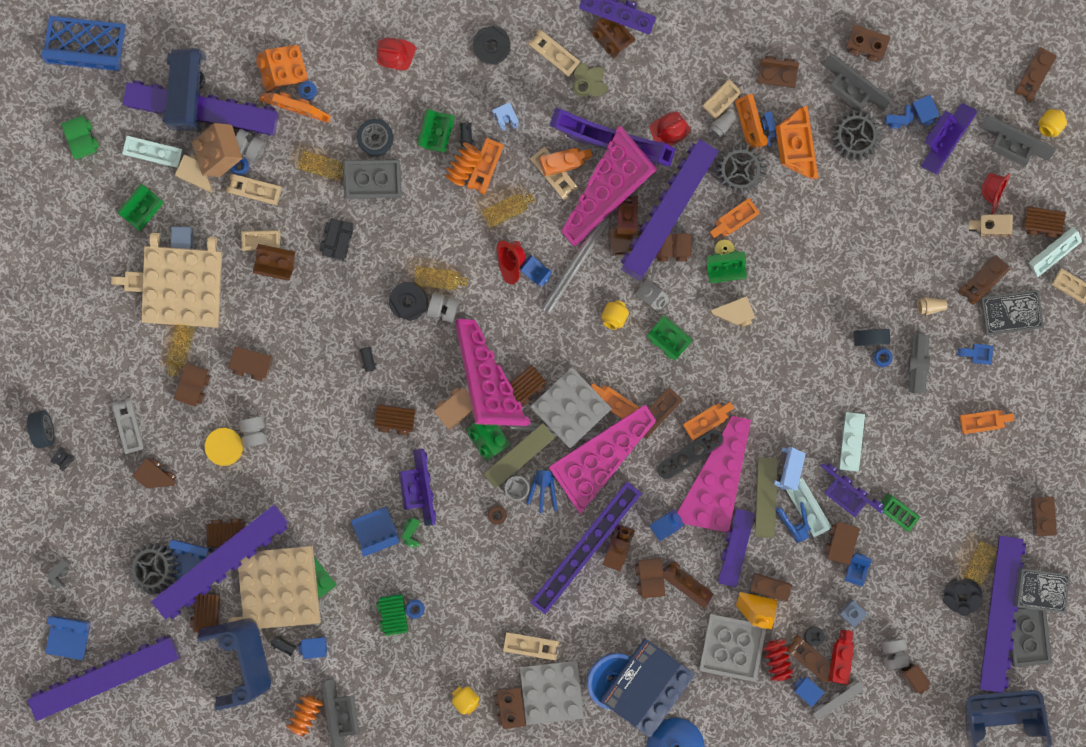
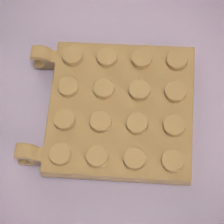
[142,233,222,328]
[229,546,321,629]

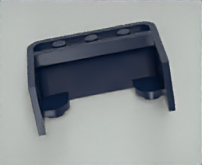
[162,48,207,132]
[197,618,272,711]
[965,690,1052,747]

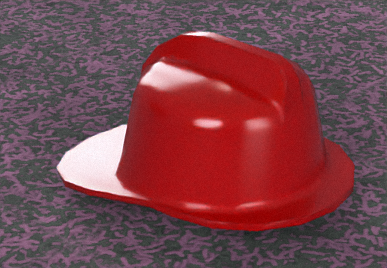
[377,38,417,70]
[649,112,691,146]
[981,173,1010,215]
[496,240,526,285]

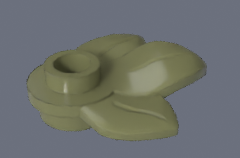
[573,63,609,97]

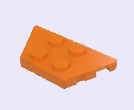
[259,92,331,123]
[775,106,818,180]

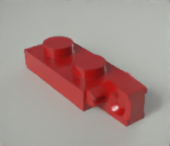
[829,630,854,685]

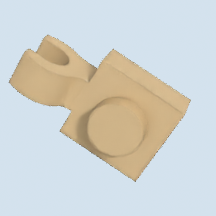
[111,272,143,292]

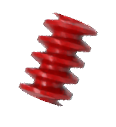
[763,639,793,681]

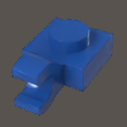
[761,111,778,147]
[957,344,993,365]

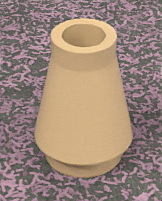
[917,297,947,316]

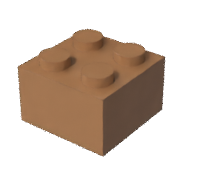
[192,123,243,177]
[434,387,473,430]

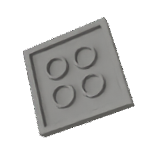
[530,367,612,448]
[699,614,766,682]
[520,660,584,725]

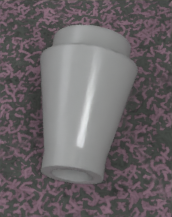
[709,111,736,139]

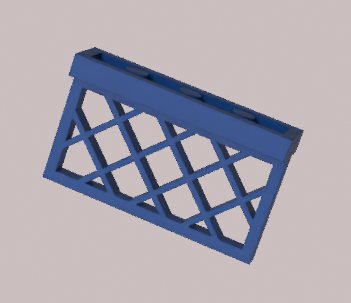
[41,16,126,71]

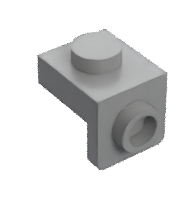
[635,280,669,312]

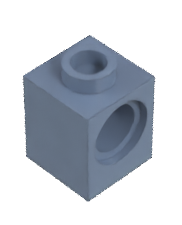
[171,227,193,249]
[838,599,867,628]

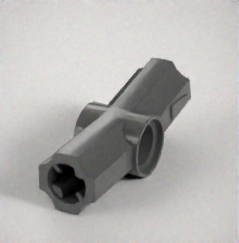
[908,334,930,393]

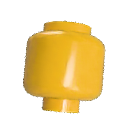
[1038,109,1067,137]
[601,300,629,330]
[451,686,480,715]

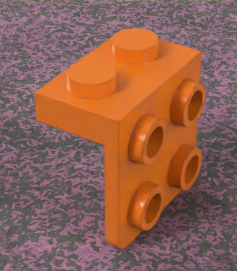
[256,45,308,93]

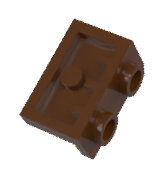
[590,17,636,59]
[757,56,799,88]
[253,244,296,281]

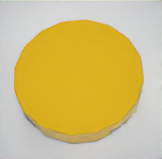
[205,428,243,466]

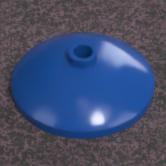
[587,653,631,710]
[647,718,705,747]

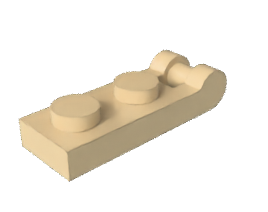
[527,29,580,77]
[530,147,578,200]
[226,174,282,206]
[503,632,559,660]

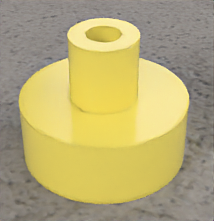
[715,240,734,255]

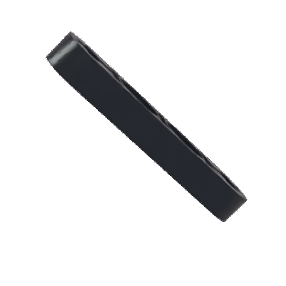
[658,430,724,479]

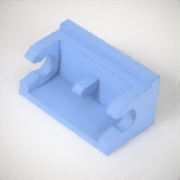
[492,102,519,131]
[774,447,806,490]

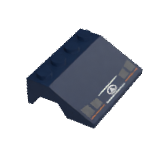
[600,638,695,737]

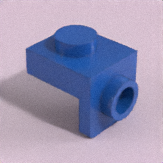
[884,105,913,129]
[520,255,552,287]
[844,553,872,587]

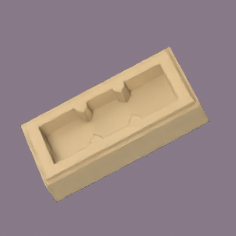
[702,79,742,120]
[241,230,281,251]
[1050,268,1086,304]

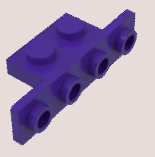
[579,0,656,35]
[921,103,977,174]
[399,449,437,526]
[820,463,885,518]
[718,509,755,587]

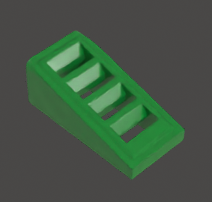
[880,493,920,532]

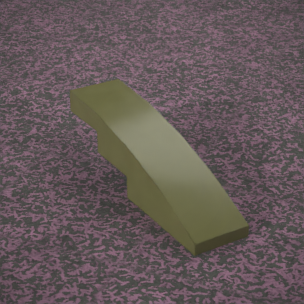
[483,423,556,489]
[755,457,777,538]

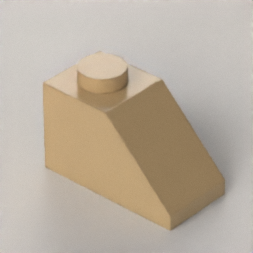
[175,154,213,193]
[710,296,755,327]

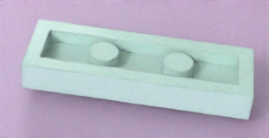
[122,136,183,168]
[1029,227,1082,277]
[839,412,865,472]
[786,478,831,537]

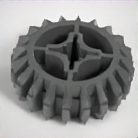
[830,110,882,162]
[715,142,768,194]
[128,543,180,595]

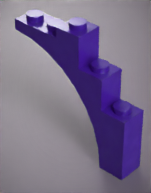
[549,108,676,167]

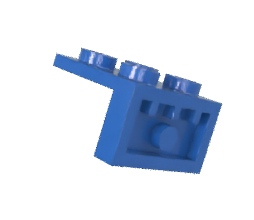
[351,507,401,557]
[169,539,211,580]
[46,615,91,660]

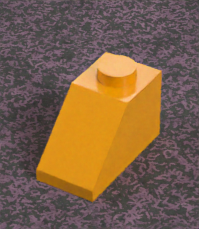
[736,592,777,629]

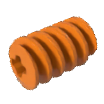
[444,142,482,186]
[285,693,324,737]

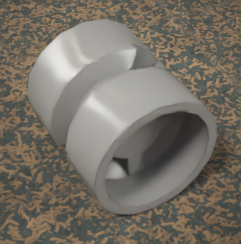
[236,129,266,163]
[427,292,460,323]
[238,417,268,448]
[505,476,530,501]
[881,638,910,669]

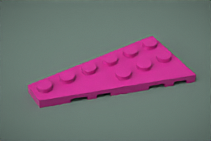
[561,126,657,246]
[455,319,531,426]
[549,404,656,515]
[677,416,751,532]

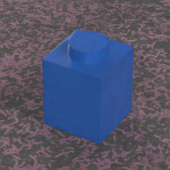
[910,95,940,127]
[649,509,684,541]
[298,636,328,659]
[793,676,825,707]

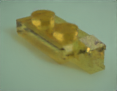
[298,150,343,181]
[482,193,535,228]
[414,266,468,290]
[166,324,196,377]
[963,541,998,586]

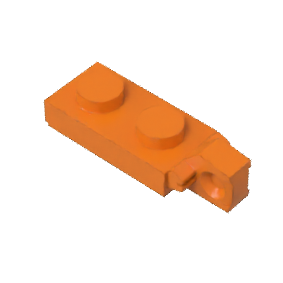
[538,148,593,176]
[709,198,760,239]
[591,383,640,419]
[683,402,734,441]
[959,410,1014,434]

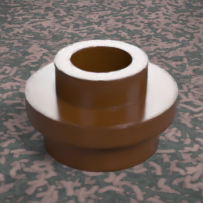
[488,505,507,525]

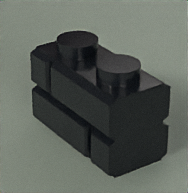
[319,218,354,262]

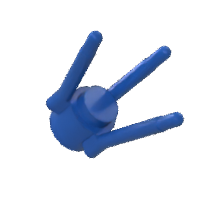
[527,470,558,513]
[776,502,811,543]

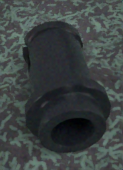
[459,122,474,147]
[359,347,377,372]
[271,635,296,657]

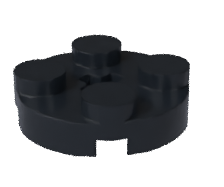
[473,26,511,65]
[389,281,428,321]
[943,578,983,616]

